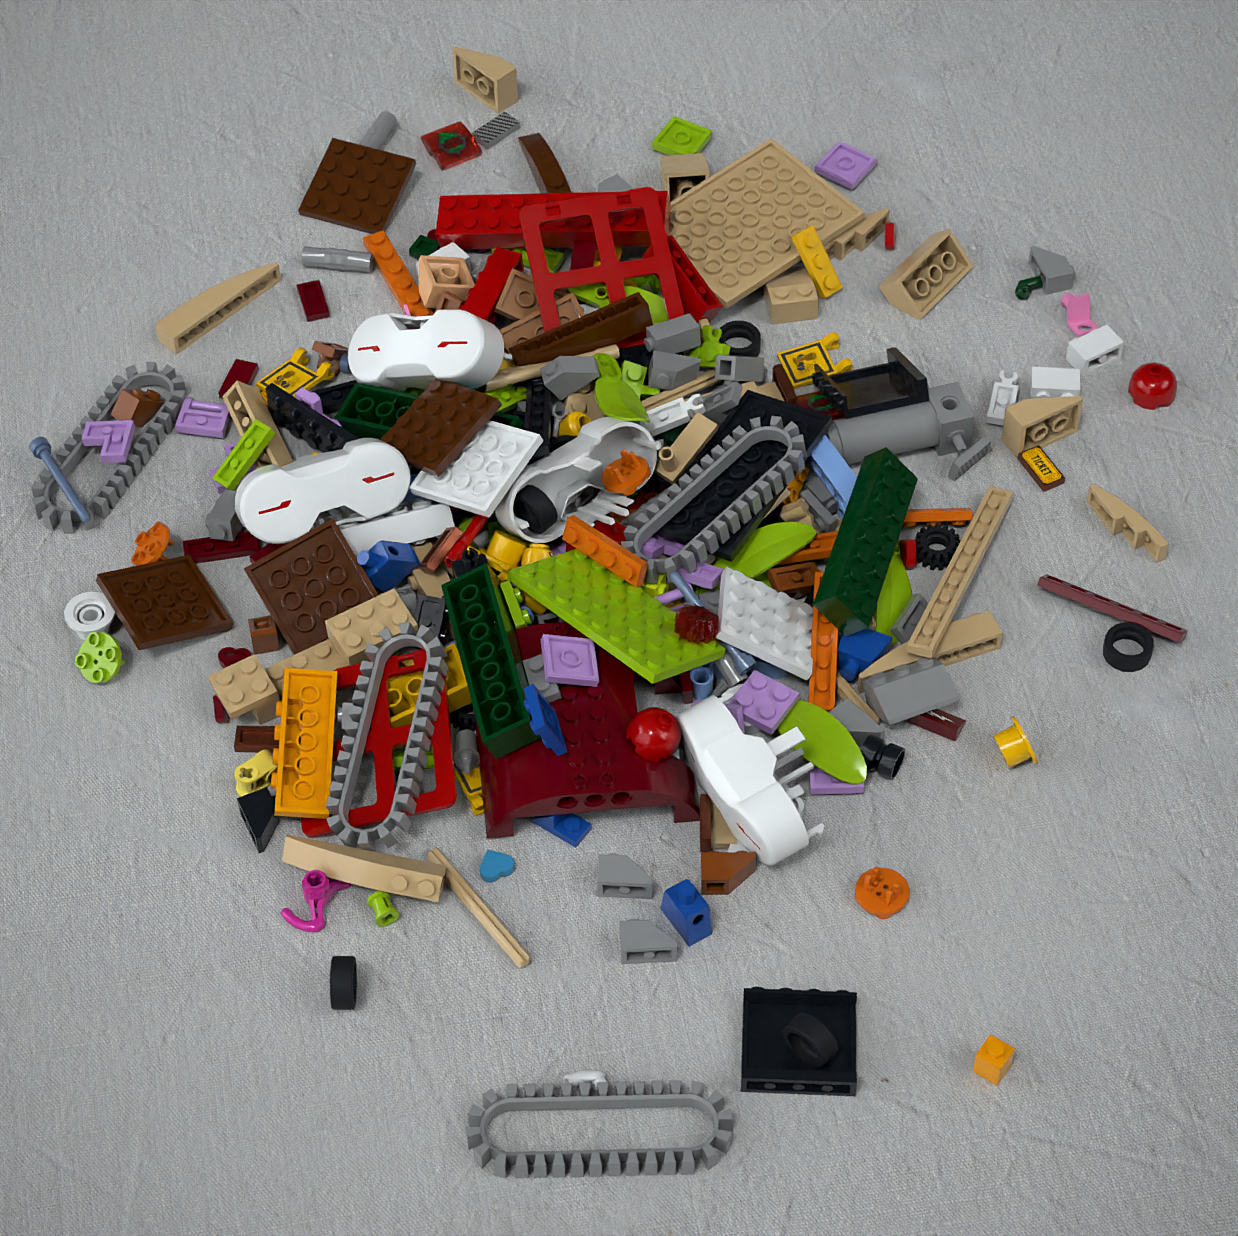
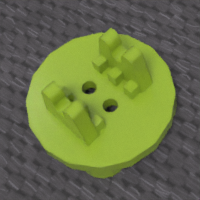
[75,632,126,683]

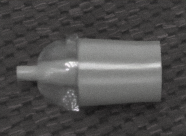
[453,730,480,775]

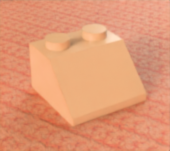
[419,255,475,309]

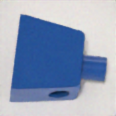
[357,540,420,592]
[836,628,892,681]
[661,879,712,947]

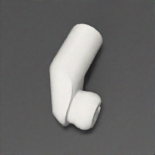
[563,1070,607,1091]

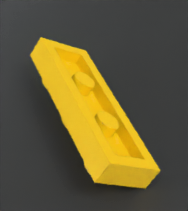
[791,225,843,299]

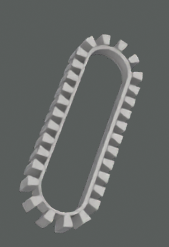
[32,362,187,534]
[621,416,807,584]
[326,622,449,852]
[466,1080,733,1179]

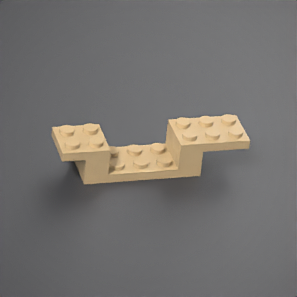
[208,589,419,725]

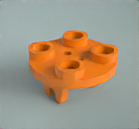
[601,449,651,496]
[131,521,173,566]
[854,866,910,919]

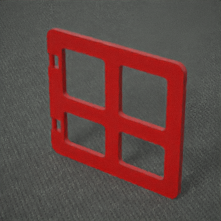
[519,187,685,349]
[301,649,457,838]

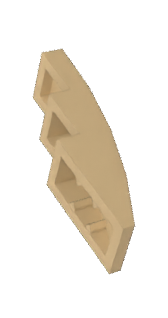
[823,208,890,260]
[1086,484,1169,563]

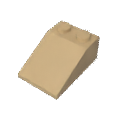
[452,47,518,114]
[761,266,818,325]
[1001,396,1083,458]

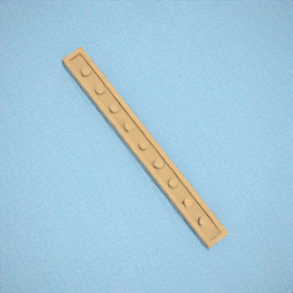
[907,486,1013,659]

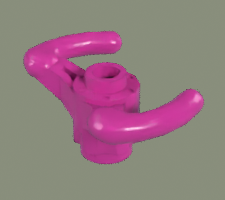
[281,870,351,933]

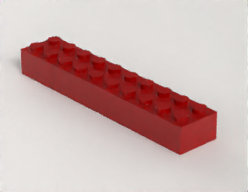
[435,191,671,249]

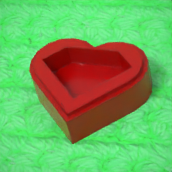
[885,223,896,250]
[899,539,916,569]

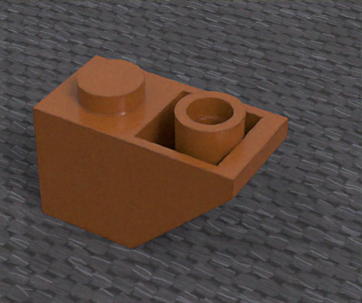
[111,388,165,427]
[701,851,756,895]

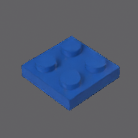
[524,684,568,756]

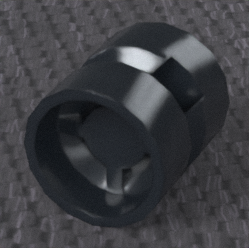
[860,734,905,780]

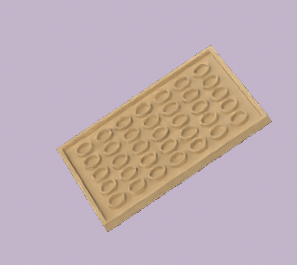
[669,138,865,309]

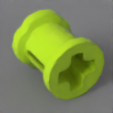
[366,891,399,927]

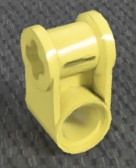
[234,749,278,796]

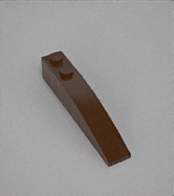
[518,133,572,193]
[509,292,653,365]

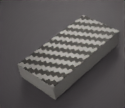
[472,111,520,149]
[948,436,991,481]

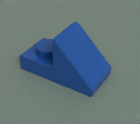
[532,813,592,848]

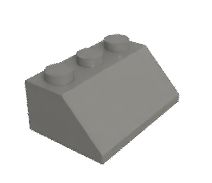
[862,657,960,725]

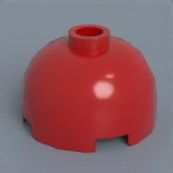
[1128,362,1177,410]
[626,707,681,762]

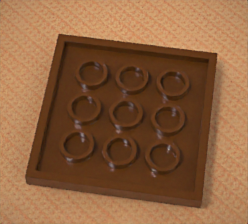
[298,138,416,234]
[380,378,502,477]
[244,518,379,655]
[96,555,233,650]

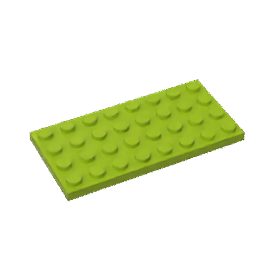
[507,549,726,684]

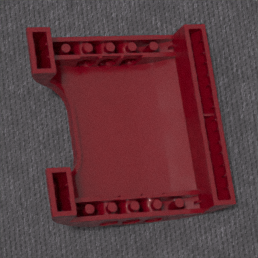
[474,622,700,838]

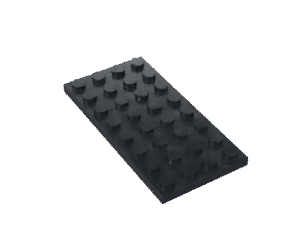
[654,390,833,562]

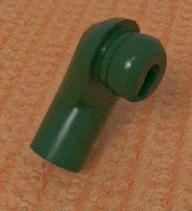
[1015,276,1042,300]

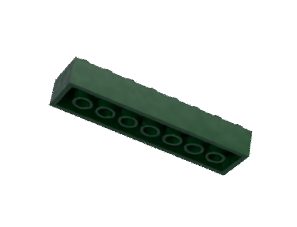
[333,382,524,440]
[813,447,918,636]
[441,563,541,759]

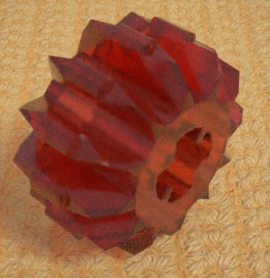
[674,604,719,644]

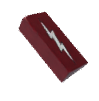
[907,709,966,741]

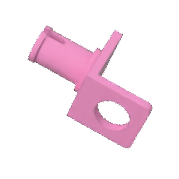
[1061,293,1099,337]

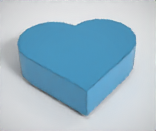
[480,849,514,883]

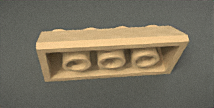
[879,229,974,320]

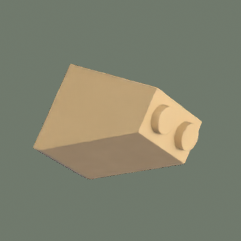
[659,153,710,202]

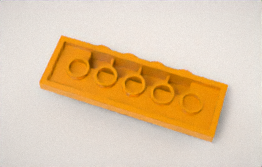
[271,668,337,819]

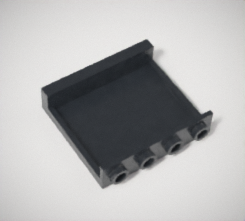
[812,347,929,419]
[741,987,857,1097]

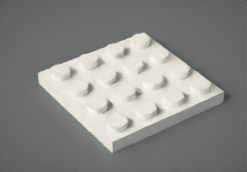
[409,420,543,517]
[716,567,813,680]

